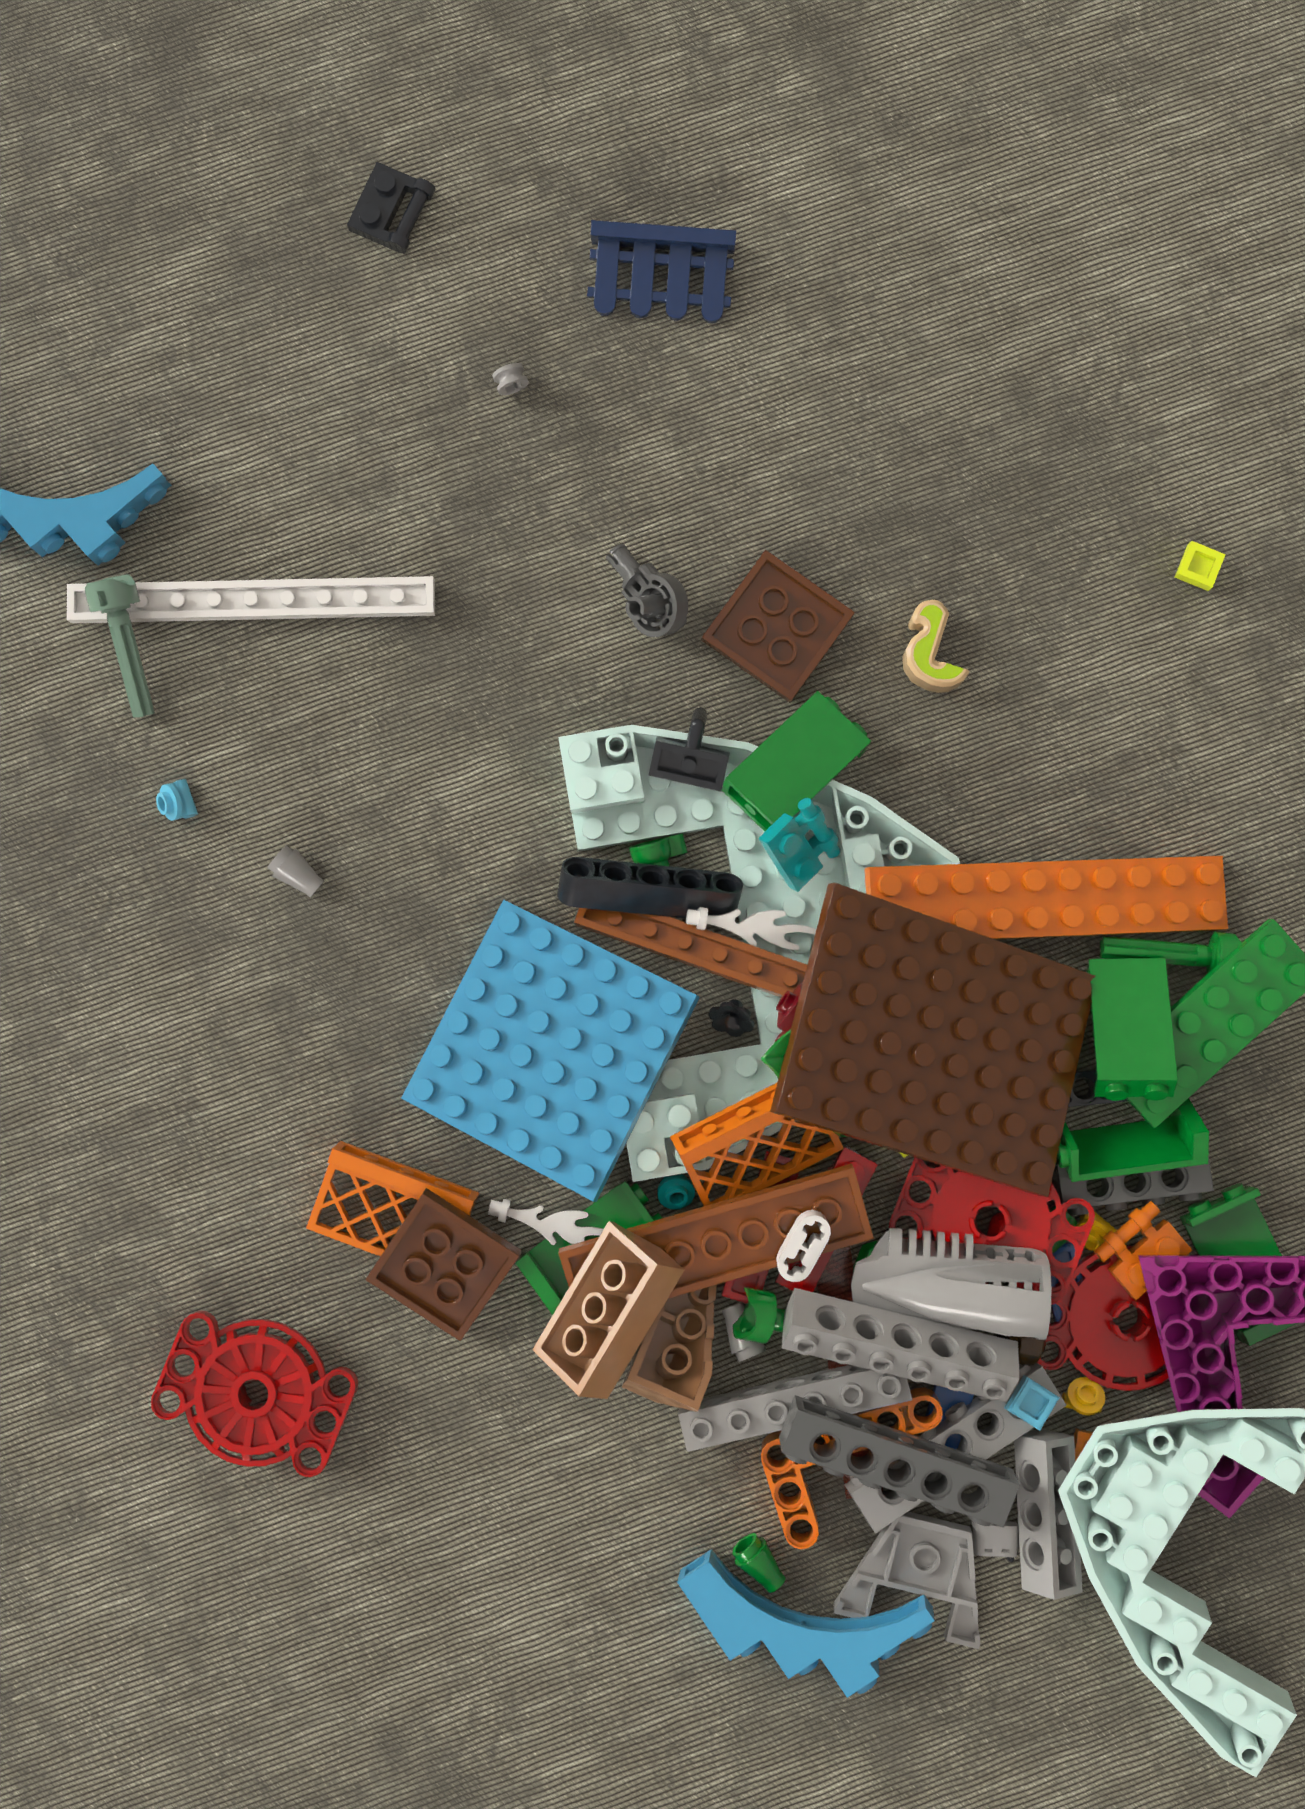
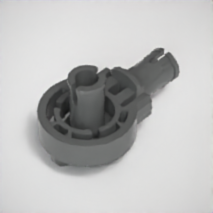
[606,544,688,637]

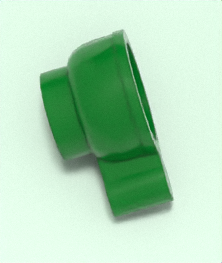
[629,833,688,866]

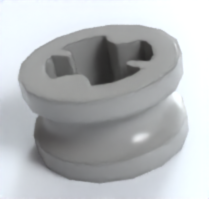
[492,363,529,395]

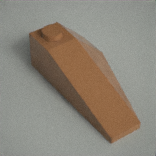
[622,1285,717,1412]

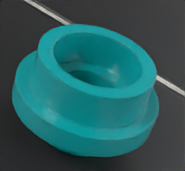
[657,1174,695,1209]

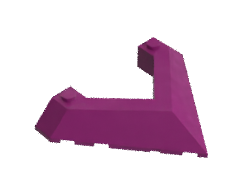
[1138,1255,1305,1519]

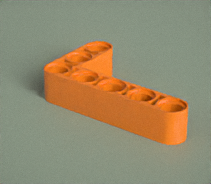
[761,1387,943,1549]

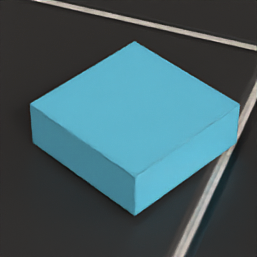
[1004,1375,1060,1431]

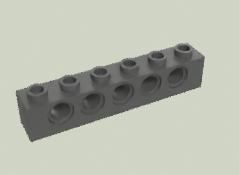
[779,1395,1020,1528]

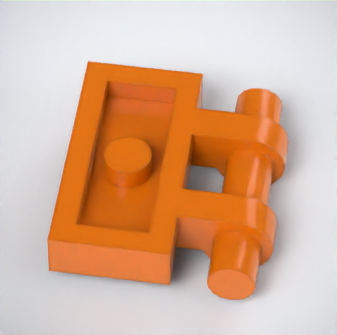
[1094,1201,1192,1300]

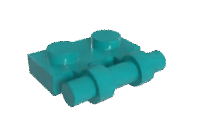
[758,798,841,892]

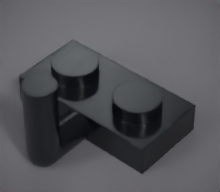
[649,707,730,791]

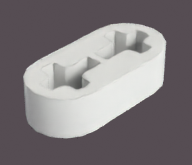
[776,1210,831,1282]

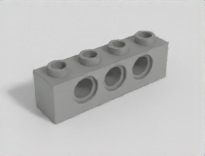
[1014,1429,1083,1600]

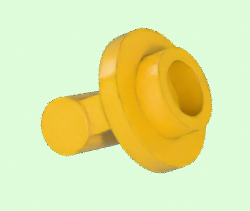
[1077,1211,1117,1251]
[1062,1377,1105,1415]

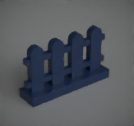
[587,220,736,323]

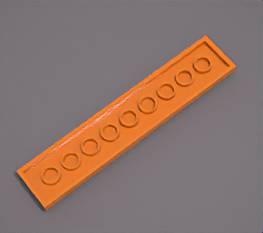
[865,856,1228,939]

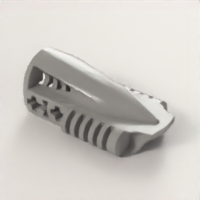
[851,1228,1052,1340]

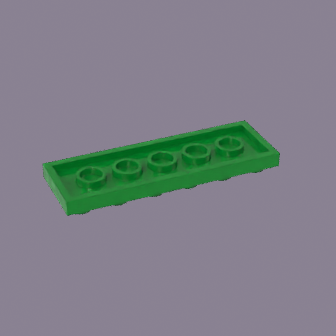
[1126,919,1305,1128]

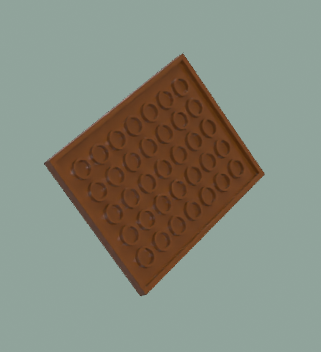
[770,882,1095,1197]

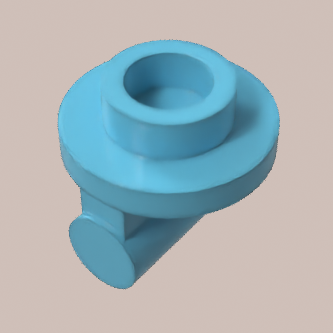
[156,779,198,821]

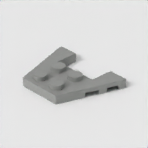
[833,1511,980,1649]

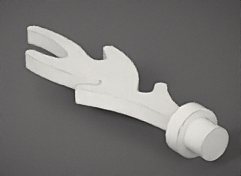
[686,907,816,950]
[488,1199,604,1245]

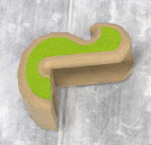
[902,599,970,693]

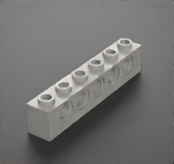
[782,1288,1020,1402]
[844,1363,1067,1534]
[678,1365,912,1452]

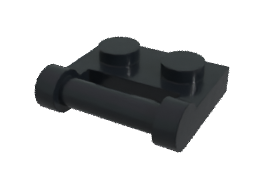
[347,162,436,254]

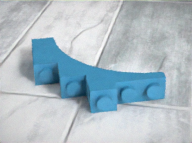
[0,464,172,566]
[677,1549,935,1698]

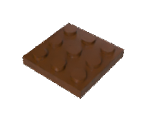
[701,550,855,703]
[365,1188,522,1341]

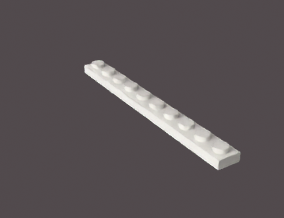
[67,576,435,623]

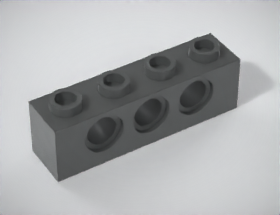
[1052,1156,1214,1215]

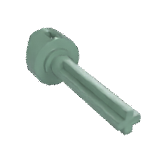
[85,574,155,718]

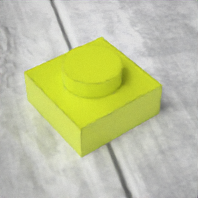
[1174,541,1226,591]

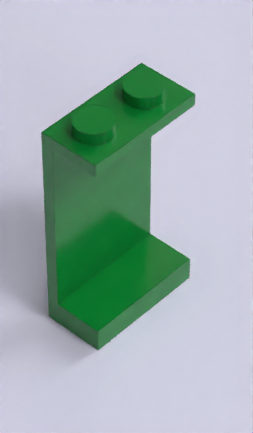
[722,691,871,831]
[1086,958,1178,1101]
[1057,1098,1209,1182]
[515,1179,663,1315]
[1180,1183,1298,1346]

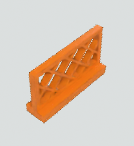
[670,1082,844,1206]
[306,1141,479,1256]

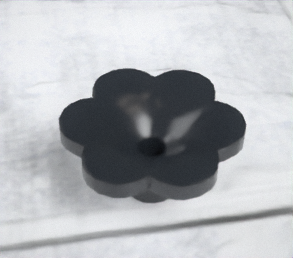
[708,999,754,1037]

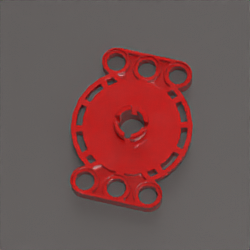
[889,1157,1095,1305]
[1037,1245,1169,1391]
[151,1310,358,1477]

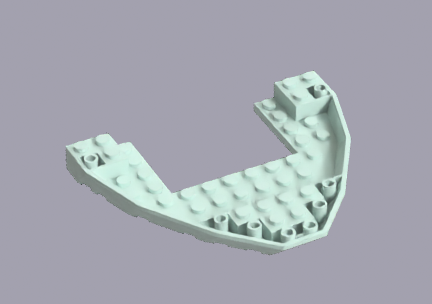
[558,725,960,1182]

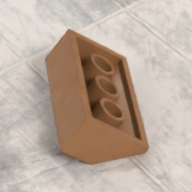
[532,1221,685,1399]

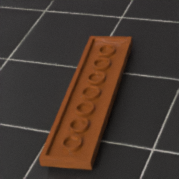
[558,1163,874,1298]

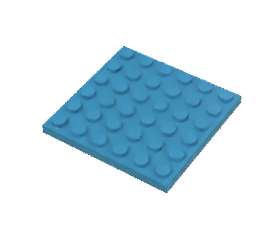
[401,900,700,1202]

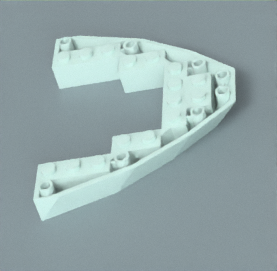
[1058,1408,1305,1777]

